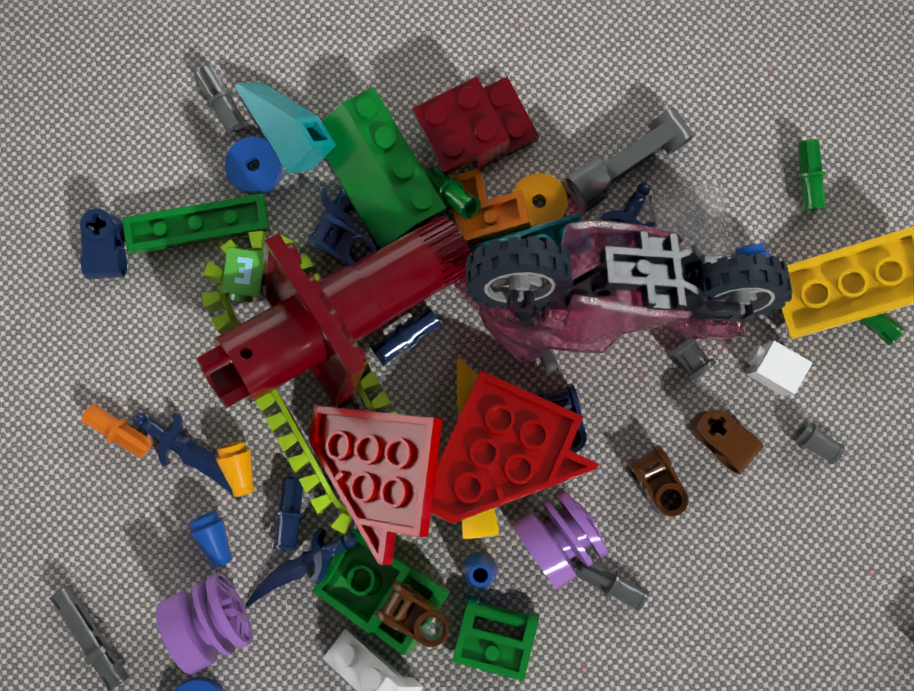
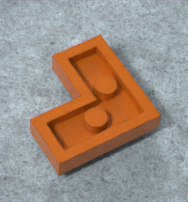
[450,169,531,246]

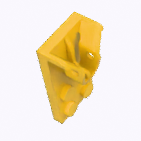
[781,226,914,340]

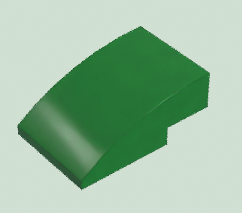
[312,528,451,655]

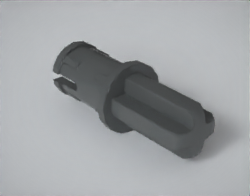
[194,64,247,134]
[576,560,649,611]

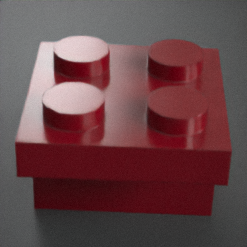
[412,76,539,175]

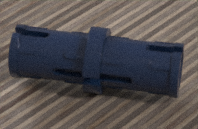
[370,306,442,366]

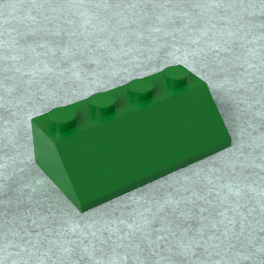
[322,87,446,249]

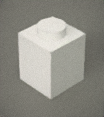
[746,341,812,396]

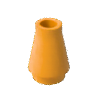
[215,441,255,497]

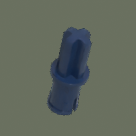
[273,476,304,550]

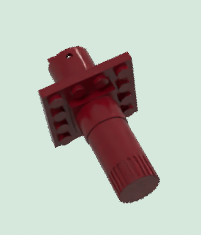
[196,216,471,408]

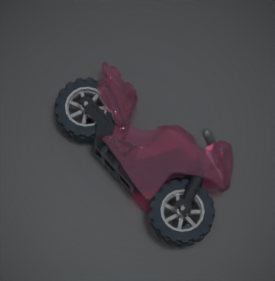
[465,221,793,372]

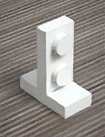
[323,628,423,691]

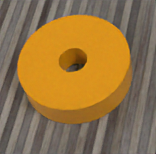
[513,173,568,226]

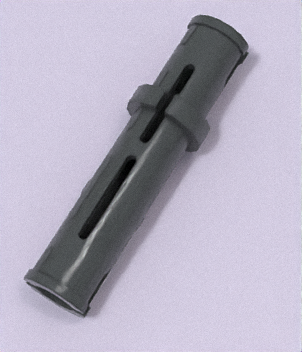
[49,585,129,691]

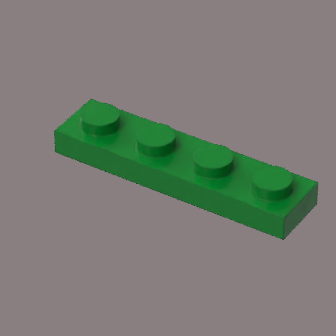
[122,193,271,255]

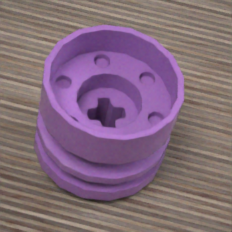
[511,489,608,590]
[156,572,253,675]

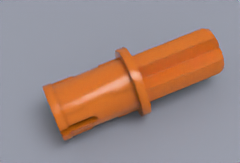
[81,403,153,458]

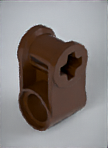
[690,410,764,475]
[626,444,689,517]
[375,580,449,647]

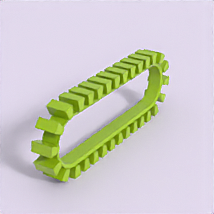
[201,231,397,538]

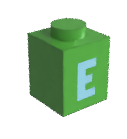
[221,246,264,303]

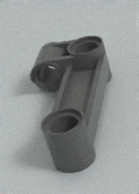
[562,107,694,213]

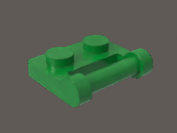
[452,595,540,681]

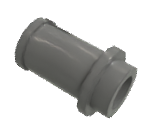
[794,422,845,465]

